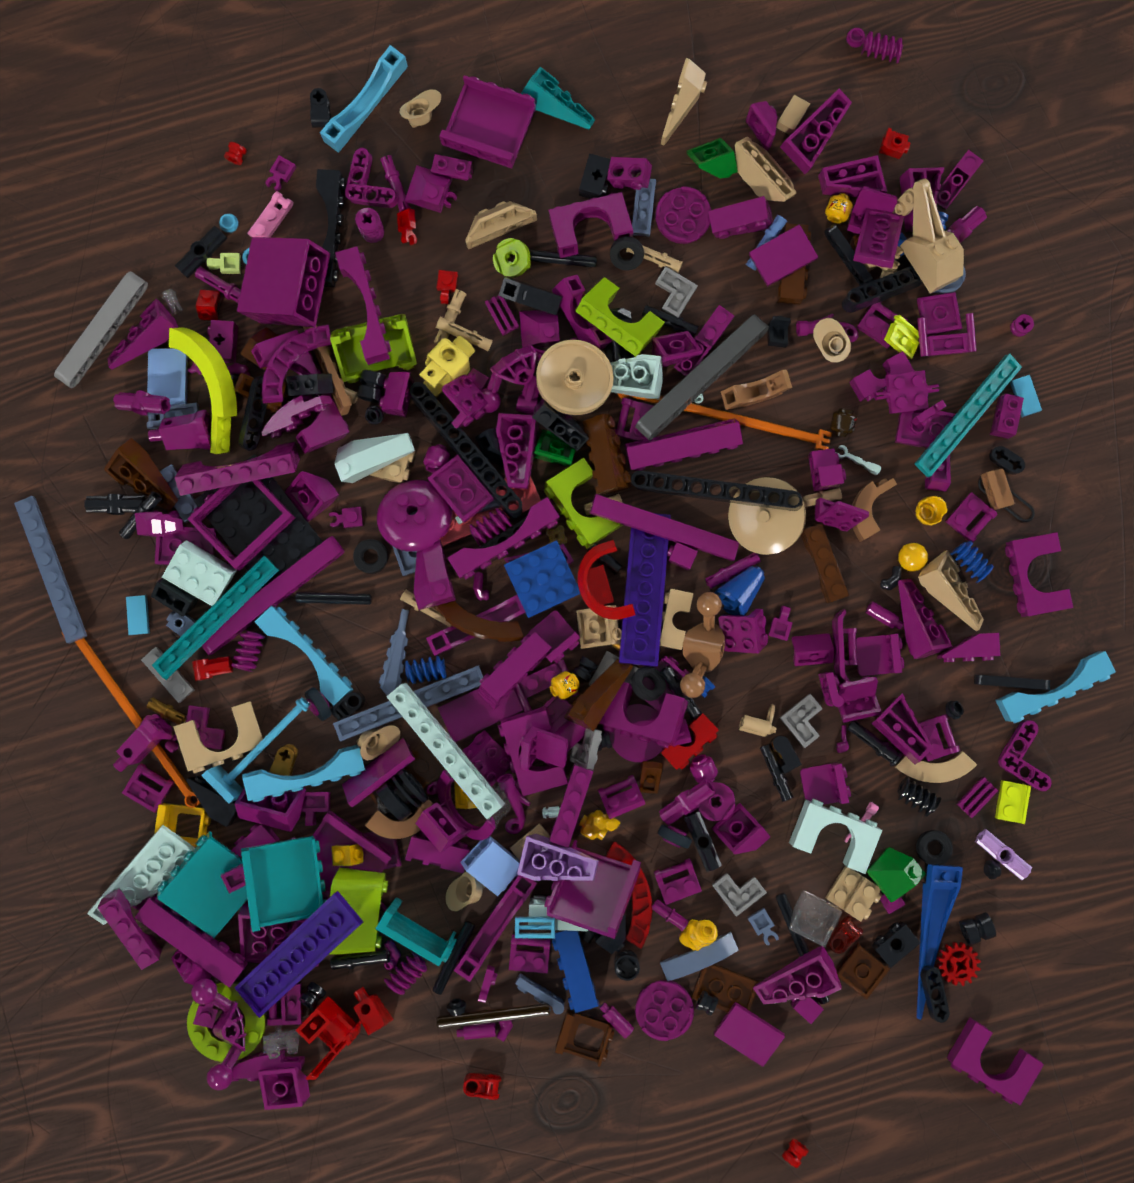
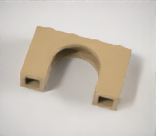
[173,701,263,774]

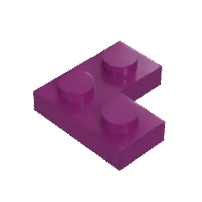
[186,705,226,749]

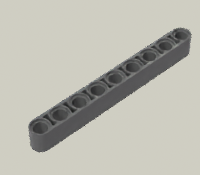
[635,314,769,440]

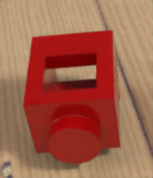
[879,128,911,159]

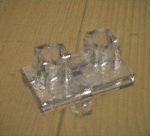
[262,1025,300,1059]

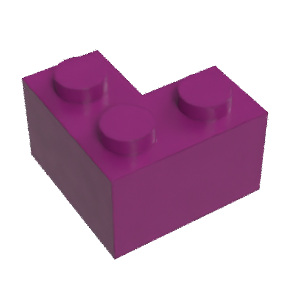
[808,448,846,492]

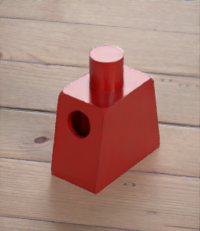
[354,987,393,1036]

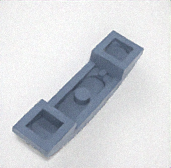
[660,931,739,981]

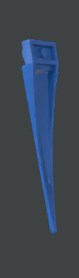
[917,864,963,1020]

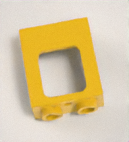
[154,803,211,847]

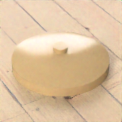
[536,340,614,415]
[728,477,806,555]

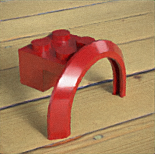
[578,540,635,620]
[296,996,361,1080]

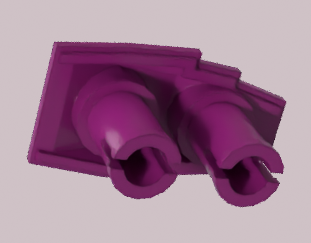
[135,510,184,537]

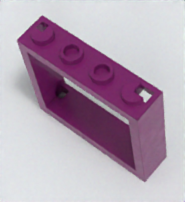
[188,480,296,571]

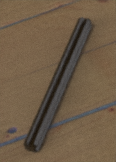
[437,1003,551,1029]

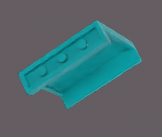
[157,831,247,938]
[241,836,327,932]
[376,897,457,966]

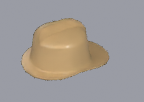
[400,90,441,128]
[813,318,851,363]
[356,725,400,760]
[446,872,485,911]

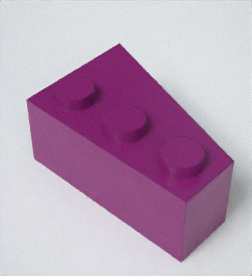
[709,196,773,239]

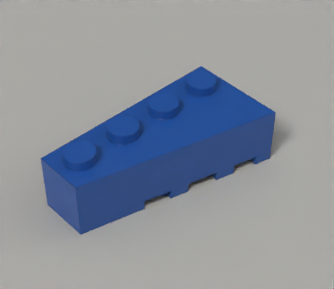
[552,930,600,1013]

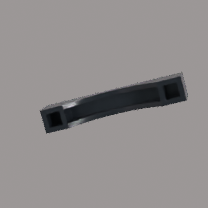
[316,169,346,287]

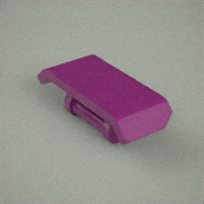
[832,609,858,683]

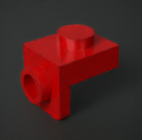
[196,290,221,320]

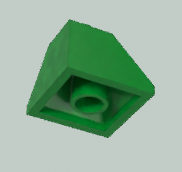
[686,138,738,179]
[866,847,926,903]

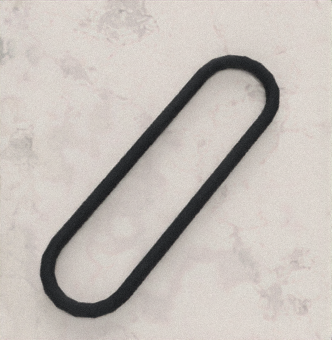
[978,477,1035,522]

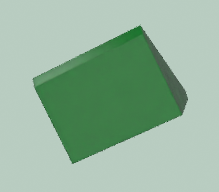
[534,430,576,467]

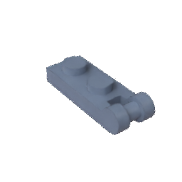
[146,403,200,429]
[515,973,564,1014]

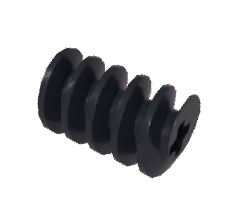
[897,777,942,817]

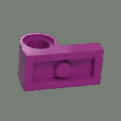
[925,454,951,492]

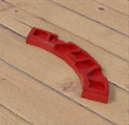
[605,841,652,949]

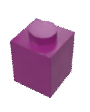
[667,542,698,570]
[790,997,824,1024]

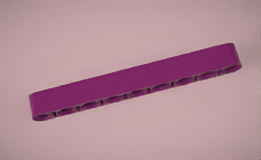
[202,536,345,656]

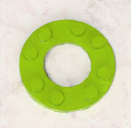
[187,981,266,1062]

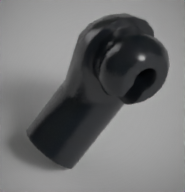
[880,566,903,591]

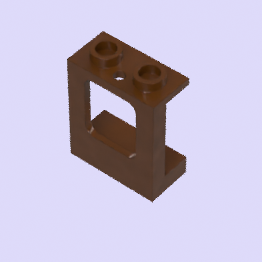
[555,1009,614,1067]

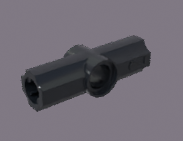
[175,226,228,278]
[84,494,146,515]
[683,811,722,872]

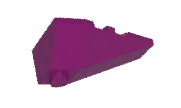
[107,298,178,369]
[496,413,539,489]
[414,539,456,610]
[898,579,953,659]

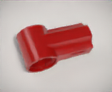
[192,656,233,681]

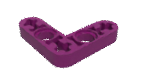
[345,148,399,208]
[998,720,1052,791]

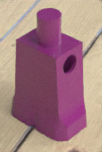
[148,410,212,450]
[113,714,173,772]

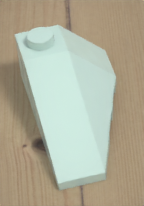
[610,354,663,400]
[335,433,415,483]

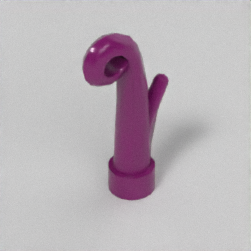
[796,314,858,342]
[497,774,530,834]

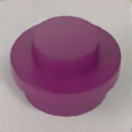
[846,28,865,48]

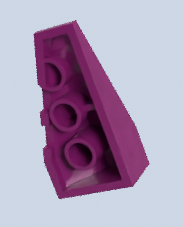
[753,945,842,1005]

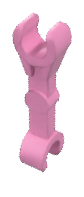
[844,802,879,843]

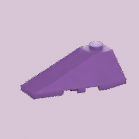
[517,834,599,881]

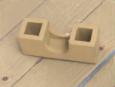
[660,589,693,650]

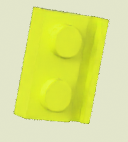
[884,315,919,359]
[995,780,1031,824]

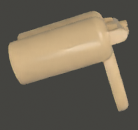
[739,704,776,737]

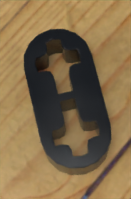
[989,446,1025,475]

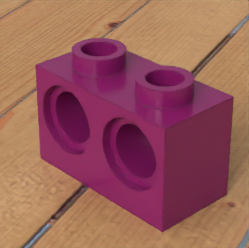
[607,157,652,190]

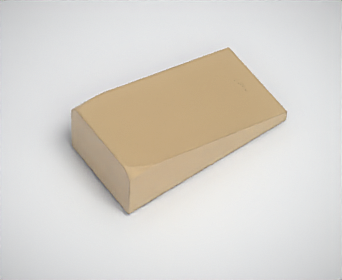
[776,95,810,135]

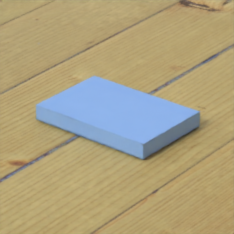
[147,349,188,406]

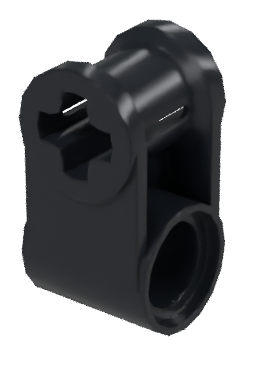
[310,88,331,128]
[330,692,365,721]

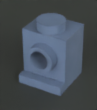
[166,611,196,637]

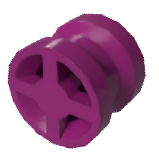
[1010,314,1034,337]

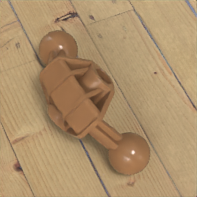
[680,592,725,698]

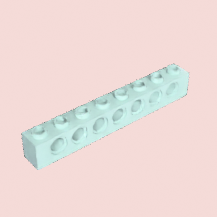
[387,683,505,819]

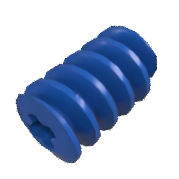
[950,541,994,583]
[405,655,447,684]

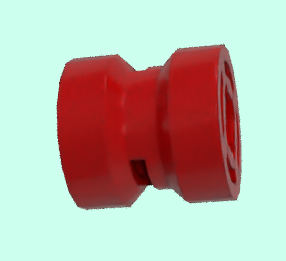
[782,1138,809,1168]

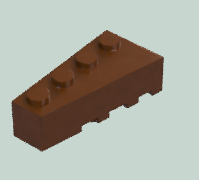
[583,414,631,494]

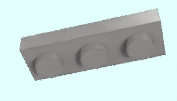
[141,647,195,703]

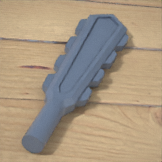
[379,609,409,696]

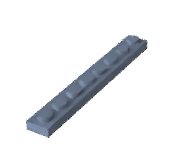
[14,496,87,644]
[333,665,483,742]

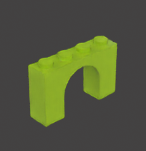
[576,277,665,357]
[544,458,623,549]

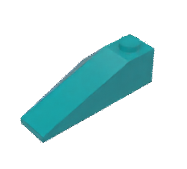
[521,67,595,130]

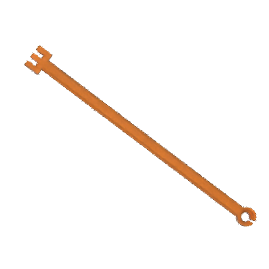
[617,393,832,450]
[61,630,201,808]

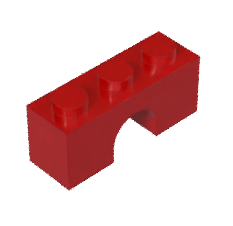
[660,713,719,770]

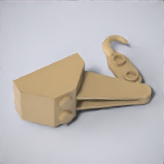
[893,178,964,294]

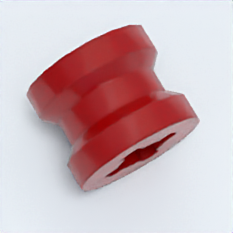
[224,142,247,165]

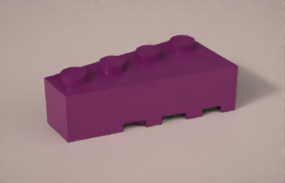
[780,88,852,174]
[478,632,551,710]

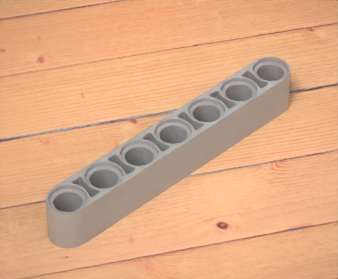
[54,271,148,388]

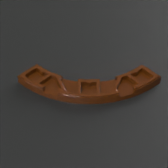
[433,601,524,642]

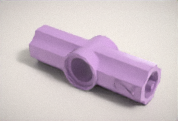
[975,829,1032,880]

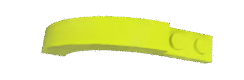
[169,328,237,454]

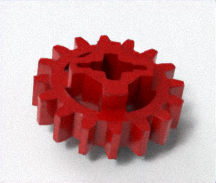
[936,941,981,986]

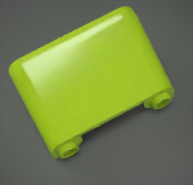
[330,314,417,383]
[330,867,388,955]

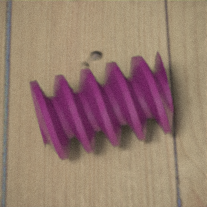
[861,31,903,64]
[355,208,385,243]
[469,508,513,547]
[231,630,265,672]
[384,951,428,995]

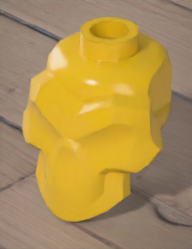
[579,810,621,840]
[679,919,718,951]

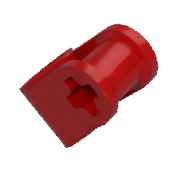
[463,1073,502,1100]

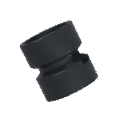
[356,370,386,403]
[959,912,996,946]
[613,949,640,981]

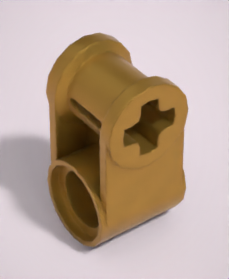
[269,744,298,776]

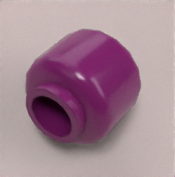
[423,444,451,473]
[690,754,718,783]

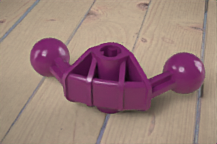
[481,345,546,413]
[191,978,246,1091]

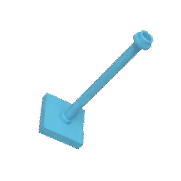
[201,697,310,803]

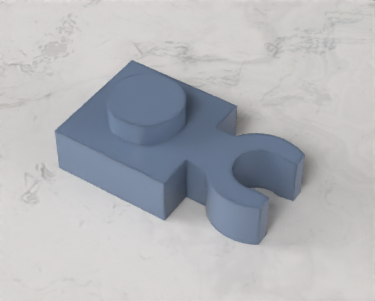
[747,907,779,946]

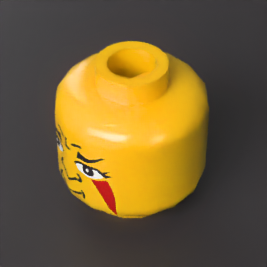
[825,193,853,224]
[549,671,580,700]

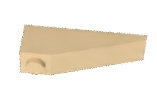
[661,58,707,145]
[918,550,984,631]

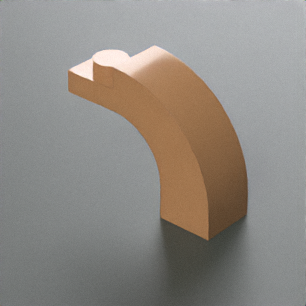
[721,370,792,410]
[852,478,897,542]
[365,799,433,839]

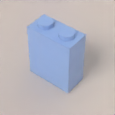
[460,836,520,896]

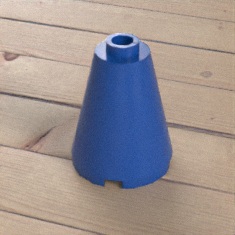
[714,566,765,616]

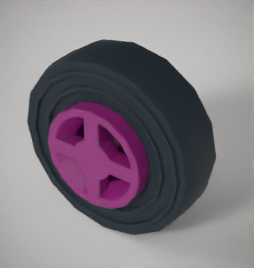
[304,687,332,721]
[658,824,692,849]

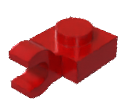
[397,208,417,245]
[437,270,458,305]

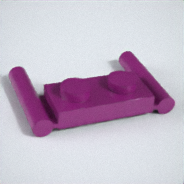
[917,313,977,357]
[514,660,580,712]

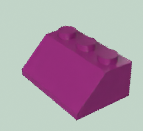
[234,787,306,832]

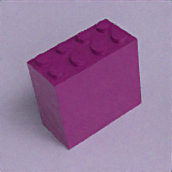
[237,237,331,327]

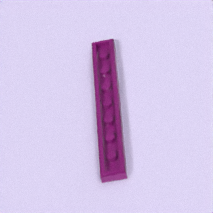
[589,494,739,561]

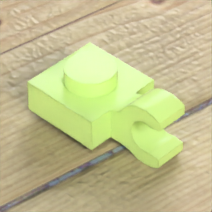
[207,253,241,274]

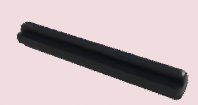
[529,249,597,267]
[295,592,372,605]
[432,921,475,995]

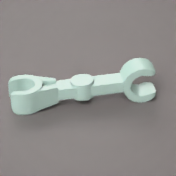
[836,445,881,475]

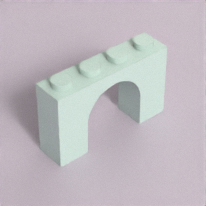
[789,799,882,874]

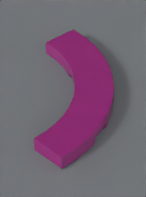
[262,325,331,403]

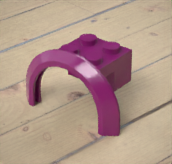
[415,770,496,853]

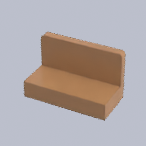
[980,469,1014,510]

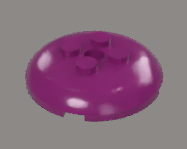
[377,480,453,552]

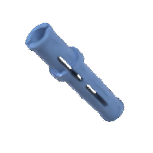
[745,215,787,271]

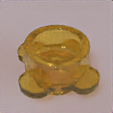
[546,526,567,544]

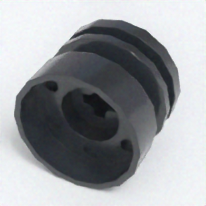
[376,769,428,822]

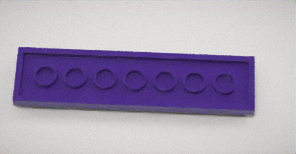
[619,513,671,667]
[235,891,364,1018]

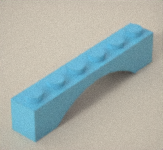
[320,45,408,153]
[255,606,354,706]
[995,651,1116,723]
[242,745,365,802]

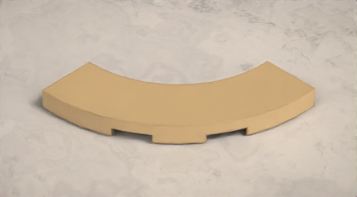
[894,751,977,783]

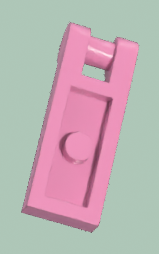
[247,191,294,238]

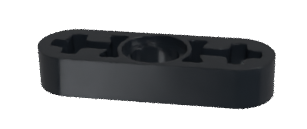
[920,965,950,1023]

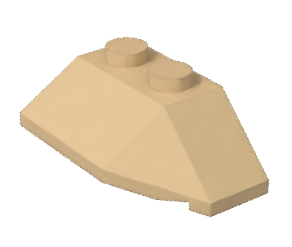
[735,136,796,202]
[465,201,537,249]

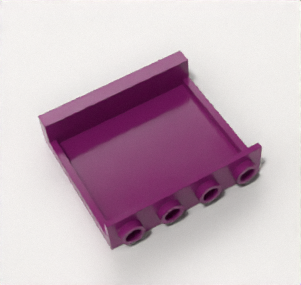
[439,75,536,169]
[312,811,394,900]
[544,840,641,939]

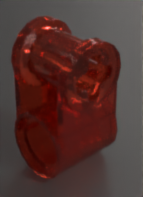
[826,916,863,954]

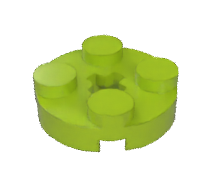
[493,238,531,278]

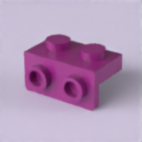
[431,154,473,181]

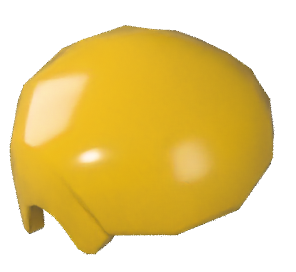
[915,496,947,526]
[898,543,928,571]

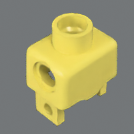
[419,336,475,398]

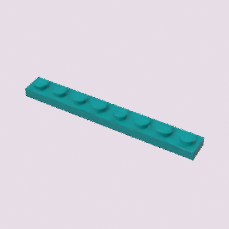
[914,354,1022,477]
[152,556,279,680]

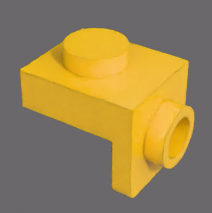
[331,844,364,866]

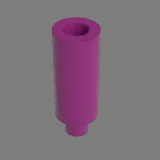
[865,601,904,630]
[599,1002,634,1039]
[457,1022,496,1040]

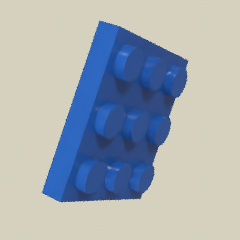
[504,540,580,618]

